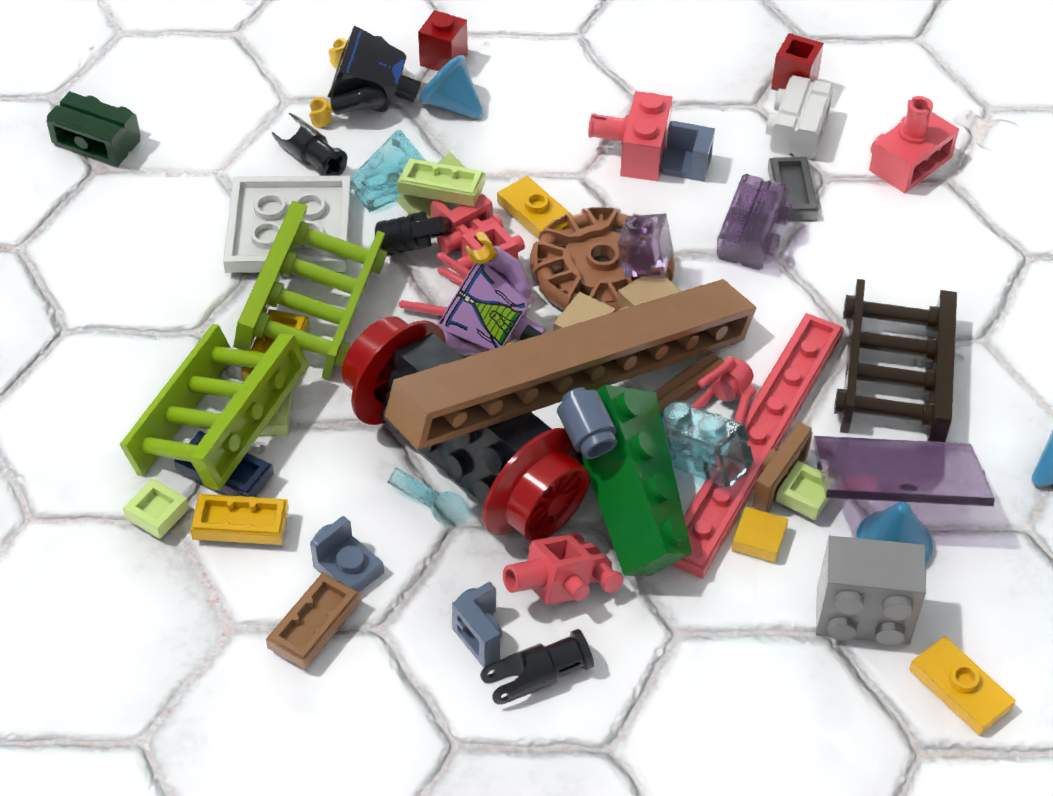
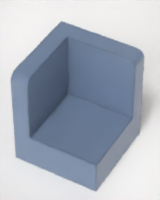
[660,121,715,182]

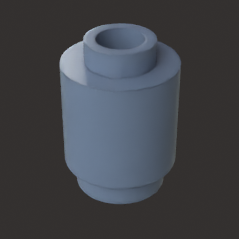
[557,387,618,459]

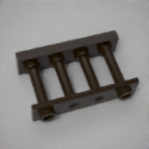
[834,279,957,447]

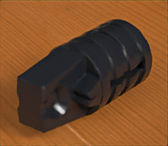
[375,211,452,257]

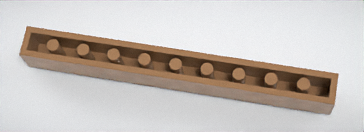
[385,279,757,450]

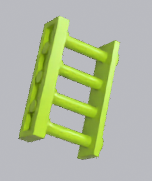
[233,200,388,380]
[119,324,309,490]

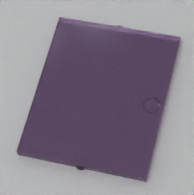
[813,436,995,507]

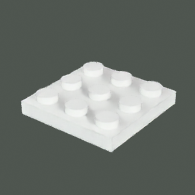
[223,176,352,273]

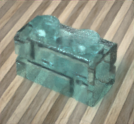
[660,401,754,487]

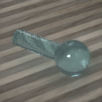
[387,467,467,526]

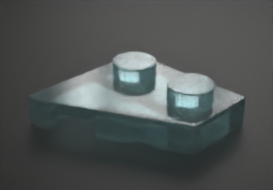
[351,130,426,212]

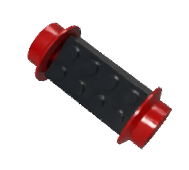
[342,316,590,542]

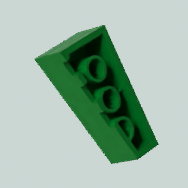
[580,385,692,576]

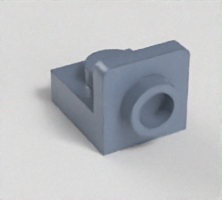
[310,516,384,592]
[452,582,502,668]

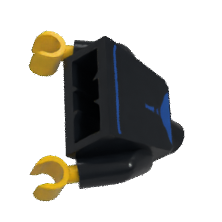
[309,25,421,128]

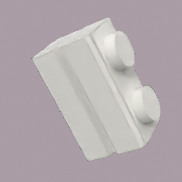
[765,75,834,160]

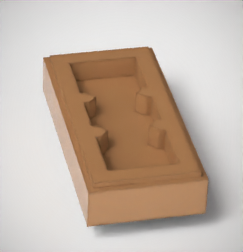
[752,422,813,512]
[266,572,361,670]

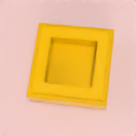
[731,506,789,563]

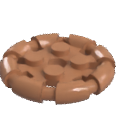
[530,207,675,312]

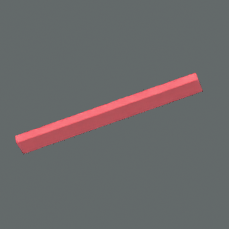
[672,313,844,579]

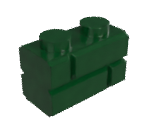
[46,91,141,166]

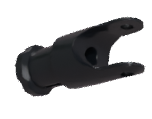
[271,112,348,176]
[480,629,594,705]

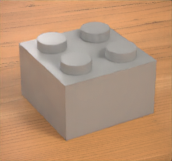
[816,535,926,645]

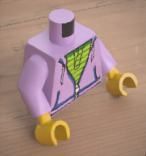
[437,232,545,356]

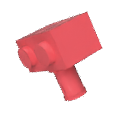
[588,91,673,182]
[869,96,959,194]

